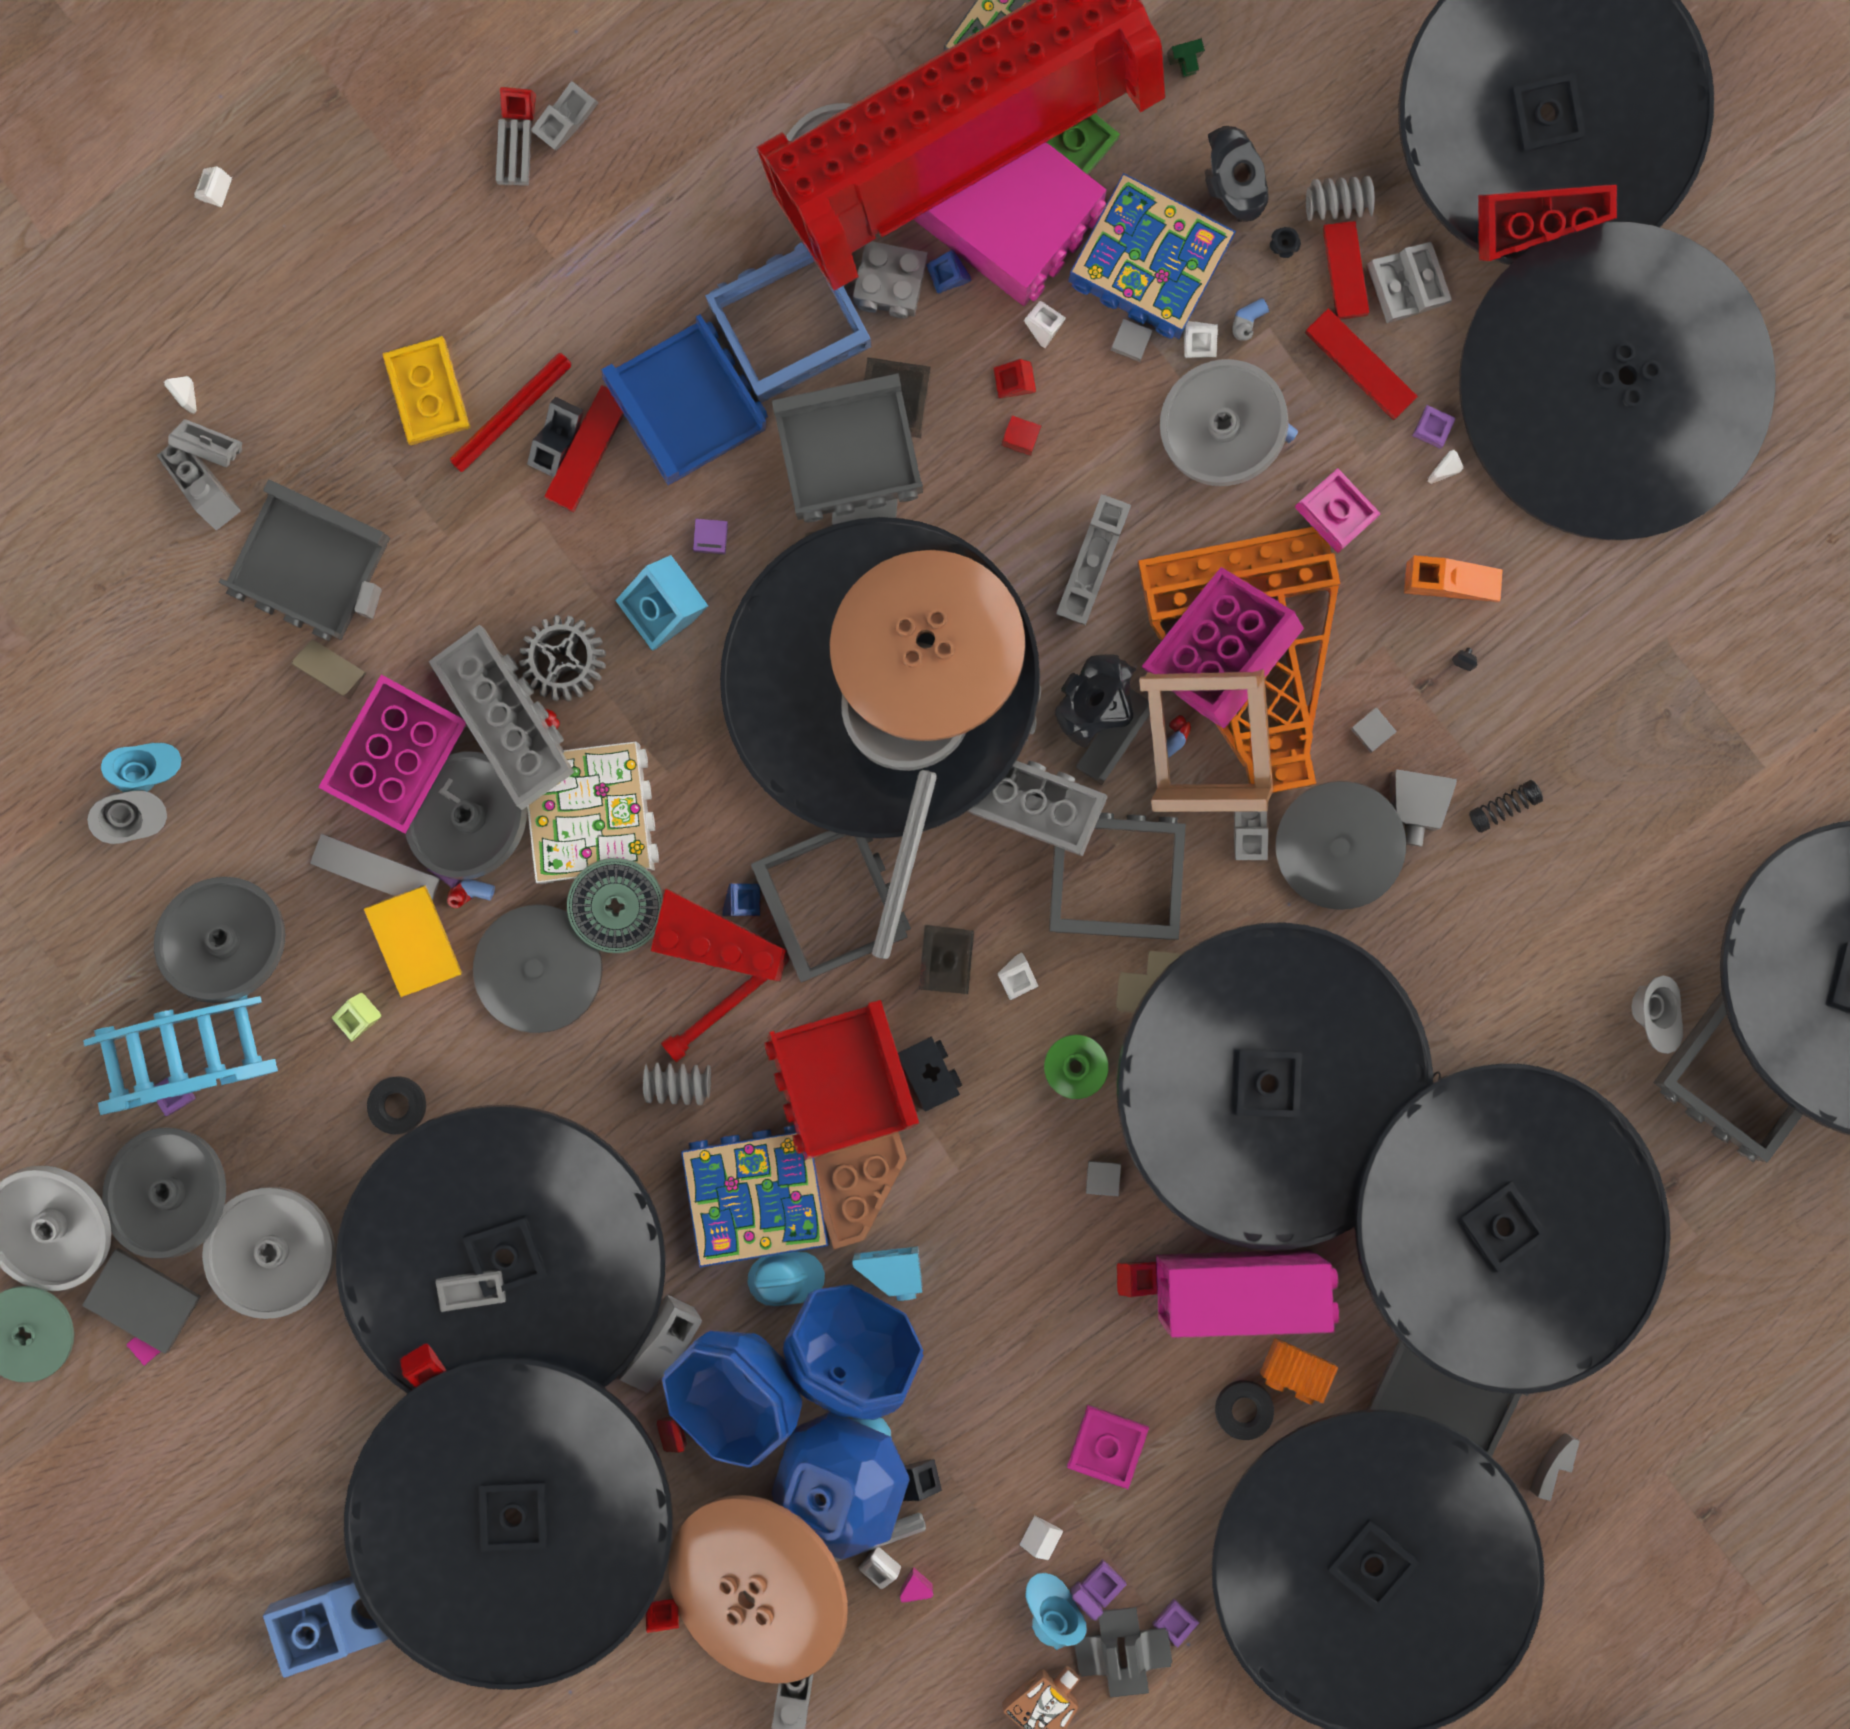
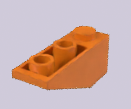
[1404,555,1503,602]

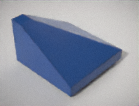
[926,250,972,294]
[722,883,760,916]

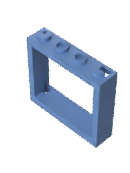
[705,242,871,403]

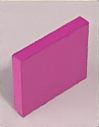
[126,1337,161,1366]

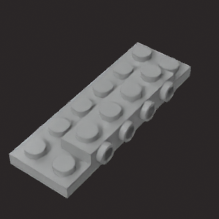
[428,624,574,810]
[967,760,1108,856]

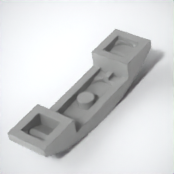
[1056,494,1131,625]
[310,834,440,901]

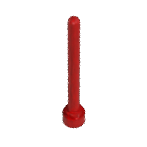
[661,955,789,1063]

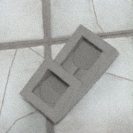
[531,81,599,151]
[1234,811,1268,860]
[1530,1433,1580,1501]

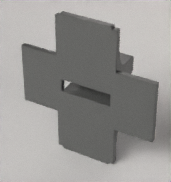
[1075,1607,1173,1697]

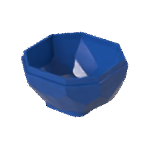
[783,1284,924,1420]
[662,1330,803,1468]
[772,1412,910,1559]

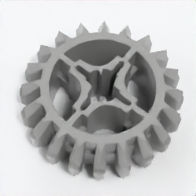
[519,615,606,701]

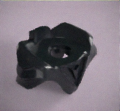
[1205,126,1269,222]
[1055,654,1137,748]

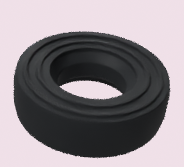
[367,1076,426,1135]
[1215,1380,1274,1440]

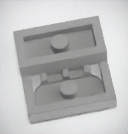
[1367,242,1452,323]

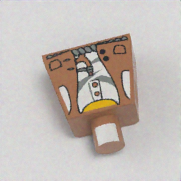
[1002,1666,1080,1729]

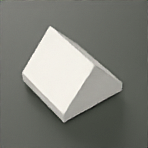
[194,166,232,207]
[1020,1515,1063,1560]
[858,1547,901,1589]

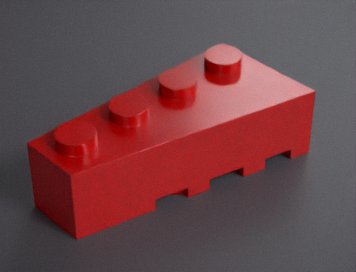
[1478,185,1617,261]
[651,889,788,982]

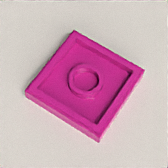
[1295,468,1381,553]
[1067,1404,1149,1489]

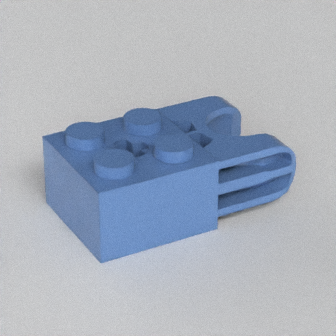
[263,1576,389,1678]

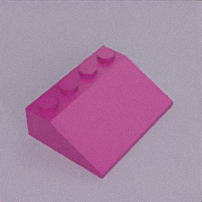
[1142,567,1304,729]
[318,675,466,834]

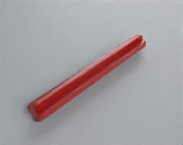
[450,353,572,472]

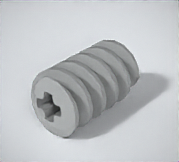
[1306,176,1375,221]
[643,1063,711,1105]

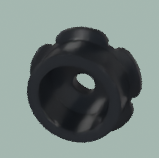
[1270,227,1301,258]

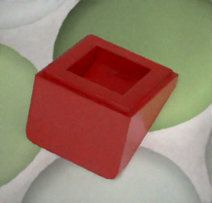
[993,359,1036,399]
[1001,416,1042,456]
[1116,1262,1158,1297]
[400,1343,447,1387]
[657,1416,688,1453]

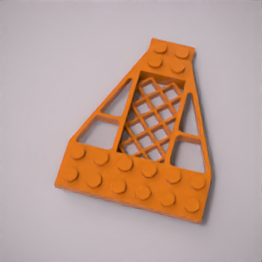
[1138,527,1341,793]

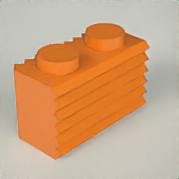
[1260,1338,1338,1405]

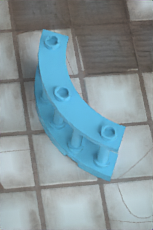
[83,995,278,1115]

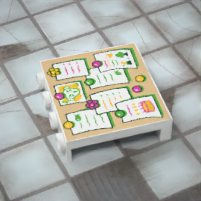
[527,742,659,884]

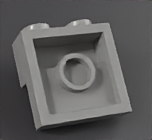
[853,241,928,319]

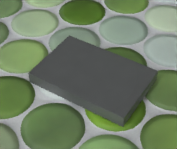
[82,1248,201,1354]

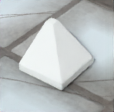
[1024,301,1066,348]
[1184,321,1218,358]
[164,376,197,414]
[1427,450,1464,484]
[997,952,1038,1000]

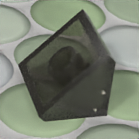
[919,925,974,994]

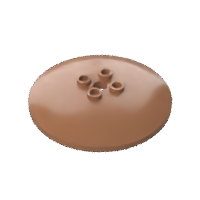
[830,550,1025,741]
[669,1495,848,1683]

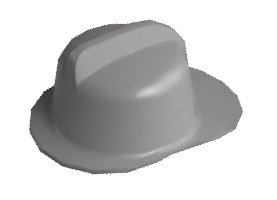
[87,790,167,844]
[1631,975,1683,1054]

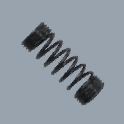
[1469,780,1543,833]

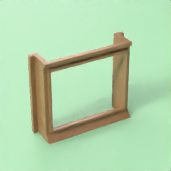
[1139,669,1273,812]

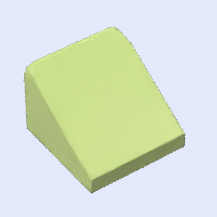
[331,993,382,1041]

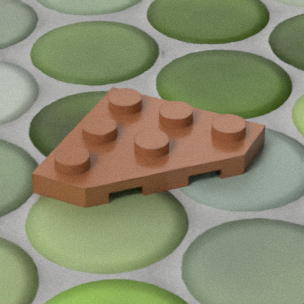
[814,1132,907,1250]

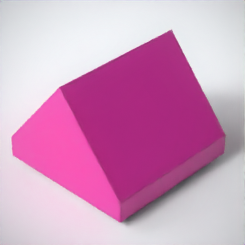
[900,1567,933,1603]

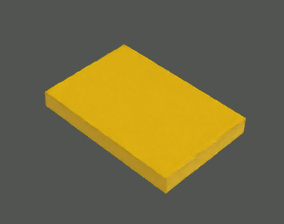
[382,336,470,446]
[364,885,462,997]

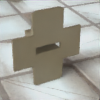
[1116,951,1182,1012]

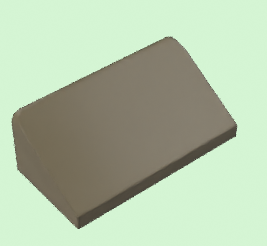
[291,639,366,700]

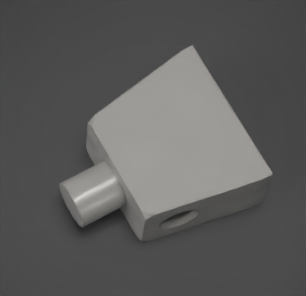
[1390,769,1457,847]

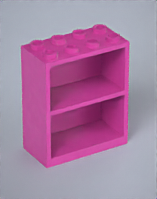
[913,142,1107,307]
[1156,1250,1339,1338]

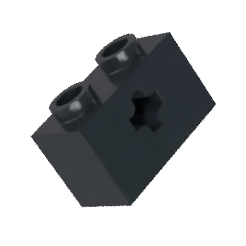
[898,1036,963,1112]

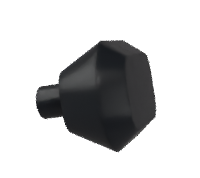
[1452,648,1478,671]

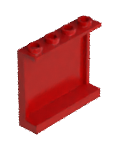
[764,1000,919,1160]

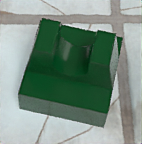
[1167,38,1205,78]

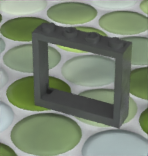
[1049,812,1186,940]
[751,831,911,983]
[1653,991,1803,1163]

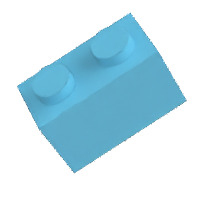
[615,555,708,651]
[852,1246,922,1301]

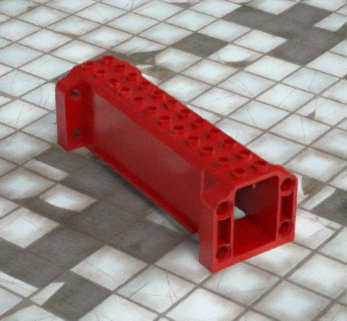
[756,0,1165,291]

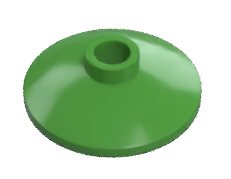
[1044,1035,1108,1099]

